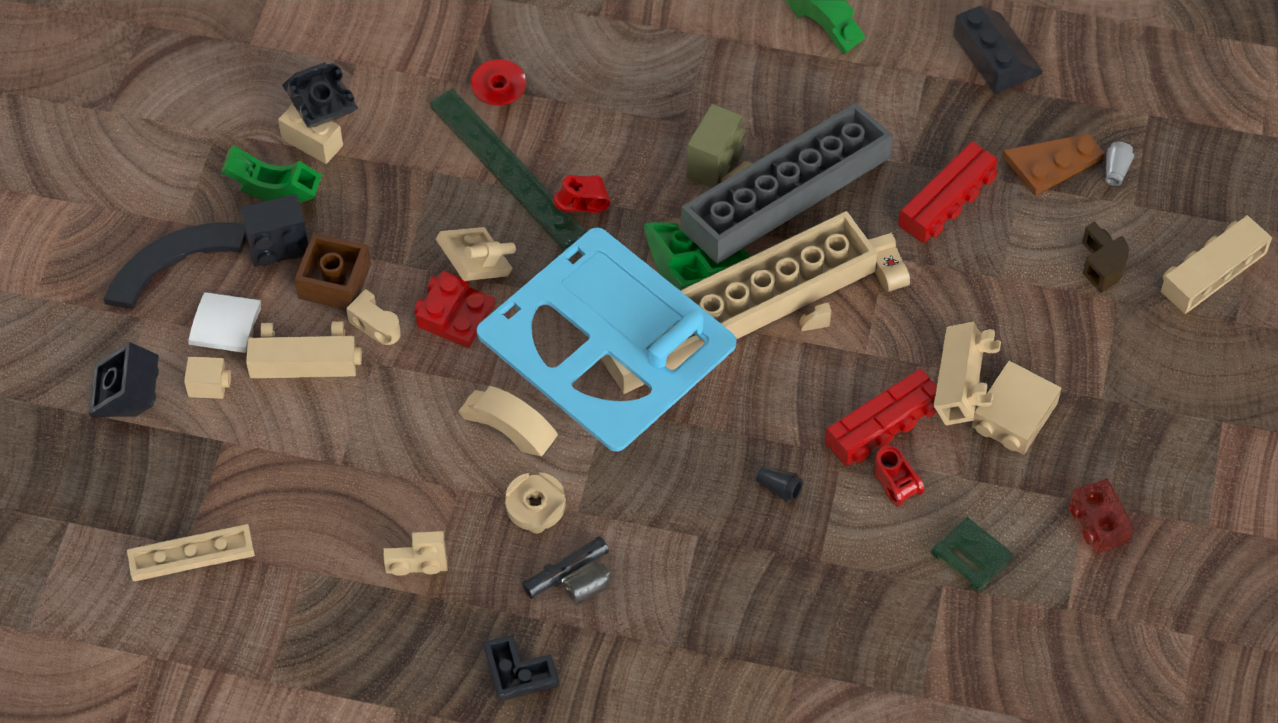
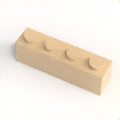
[1161,215,1272,314]

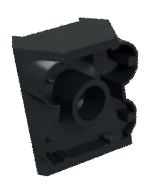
[282,63,359,128]

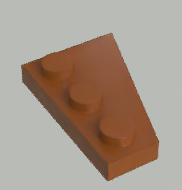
[1002,134,1105,196]

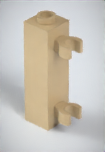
[246,321,362,378]
[934,321,1001,425]

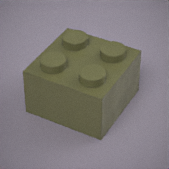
[687,104,745,188]

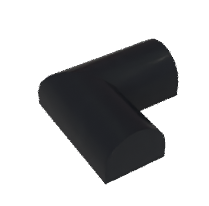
[482,634,560,702]

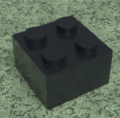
[240,194,308,267]

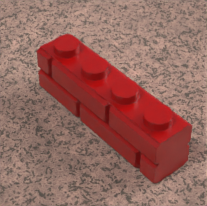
[898,142,998,243]
[825,368,937,466]

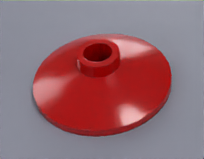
[471,59,526,106]

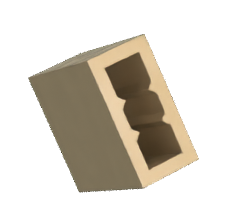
[972,361,1061,455]

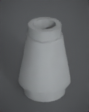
[1105,142,1134,186]

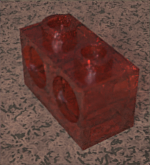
[1069,478,1134,554]

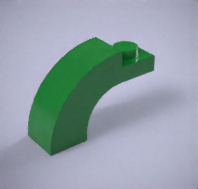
[785,0,866,55]
[221,146,322,203]

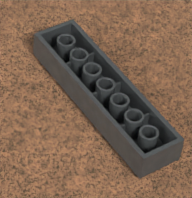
[681,103,893,264]

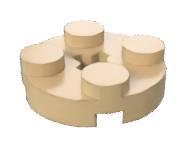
[505,472,566,534]

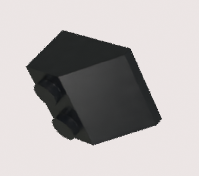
[89,342,159,417]

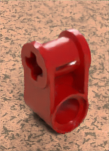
[552,175,611,213]
[873,446,925,507]

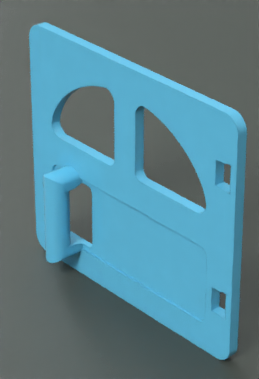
[477,228,736,451]

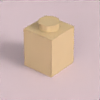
[184,357,231,399]

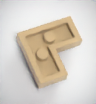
[384,531,448,576]

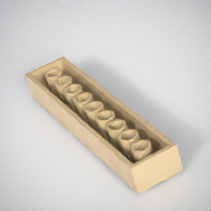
[601,211,877,394]

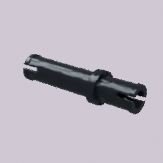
[522,536,609,599]

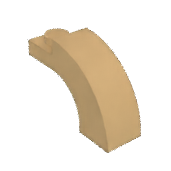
[458,386,558,457]

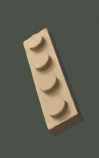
[127,524,255,582]

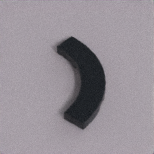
[104,223,246,309]

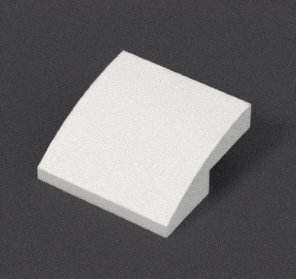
[189,292,261,353]

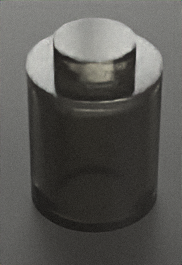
[562,560,612,605]

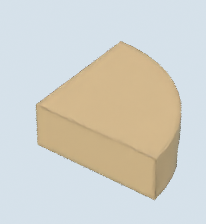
[799,303,831,332]

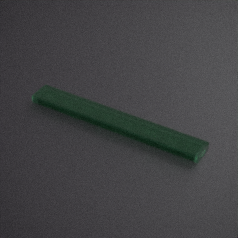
[430,88,587,251]

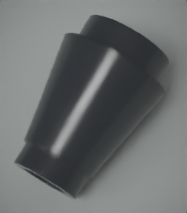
[756,466,803,501]

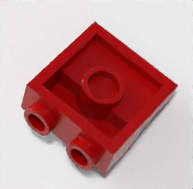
[414,270,495,348]

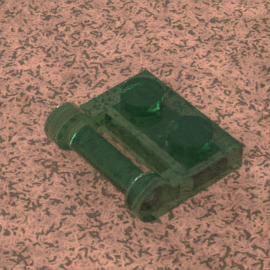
[931,516,1014,592]

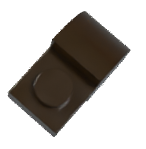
[1082,221,1129,293]

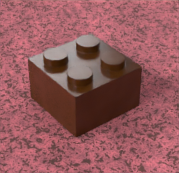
[294,233,371,310]

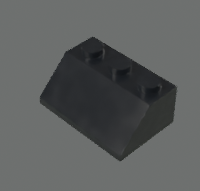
[953,6,1043,94]

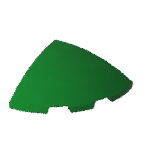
[644,222,752,291]

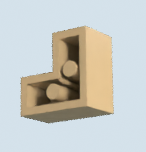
[278,103,343,164]

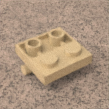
[436,227,516,281]

